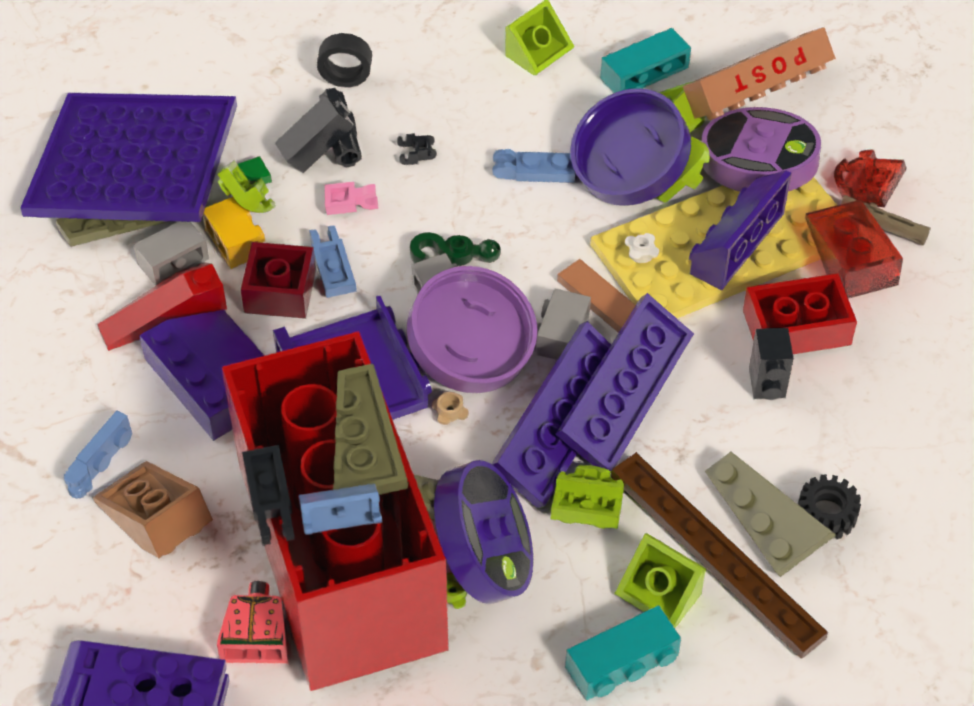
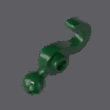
[409,232,501,266]

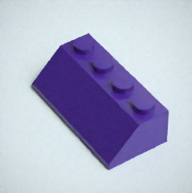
[689,170,792,290]

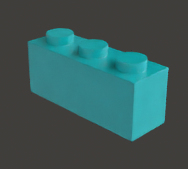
[600,28,691,93]
[565,605,681,701]

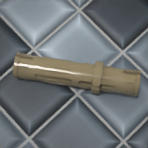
[839,195,931,246]

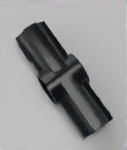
[319,88,362,168]

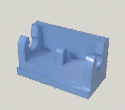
[299,483,382,535]

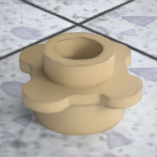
[432,392,469,425]

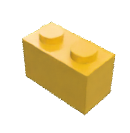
[203,197,265,269]

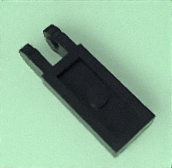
[242,445,295,546]

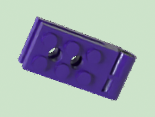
[50,640,230,706]

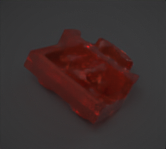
[834,149,907,207]

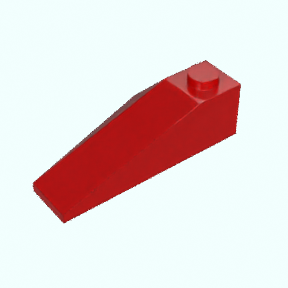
[97,262,227,351]

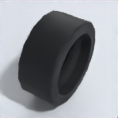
[317,33,372,88]

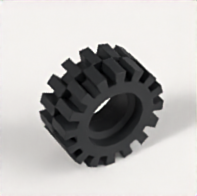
[798,474,861,540]

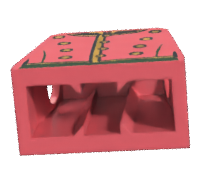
[217,581,289,663]

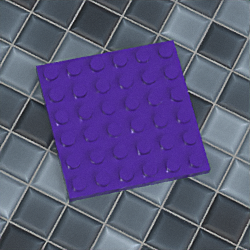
[20,93,237,222]

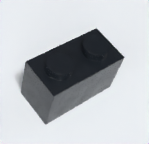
[749,328,794,400]

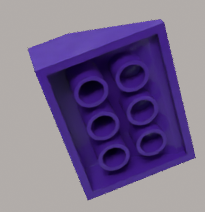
[139,310,265,441]

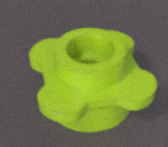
[446,572,467,609]

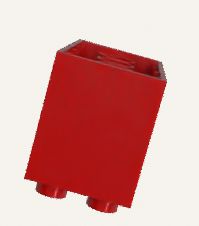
[222,331,449,692]

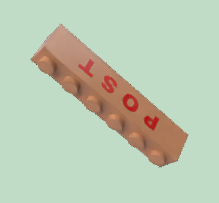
[683,27,836,120]

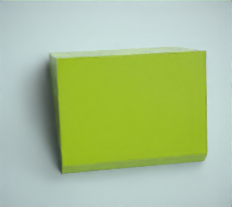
[505,0,575,76]
[614,533,706,628]

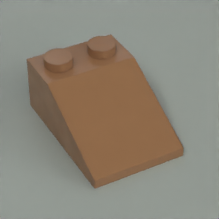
[93,461,213,558]

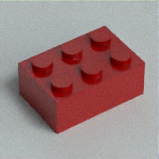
[743,273,857,354]

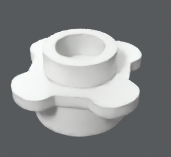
[625,233,659,263]

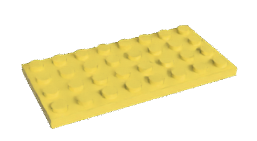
[590,177,862,318]

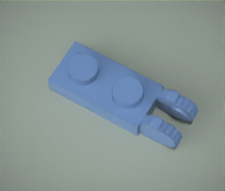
[492,149,575,183]
[309,225,357,298]
[63,410,132,499]

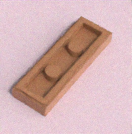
[557,259,636,333]

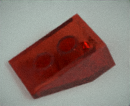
[805,199,903,299]

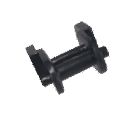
[397,133,437,165]

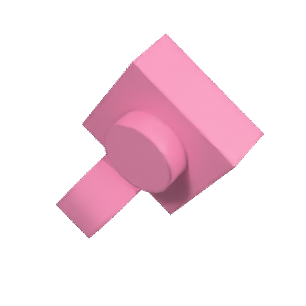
[325,182,378,215]

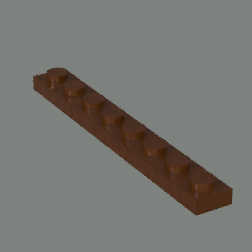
[611,452,828,659]

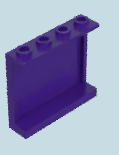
[273,295,432,420]

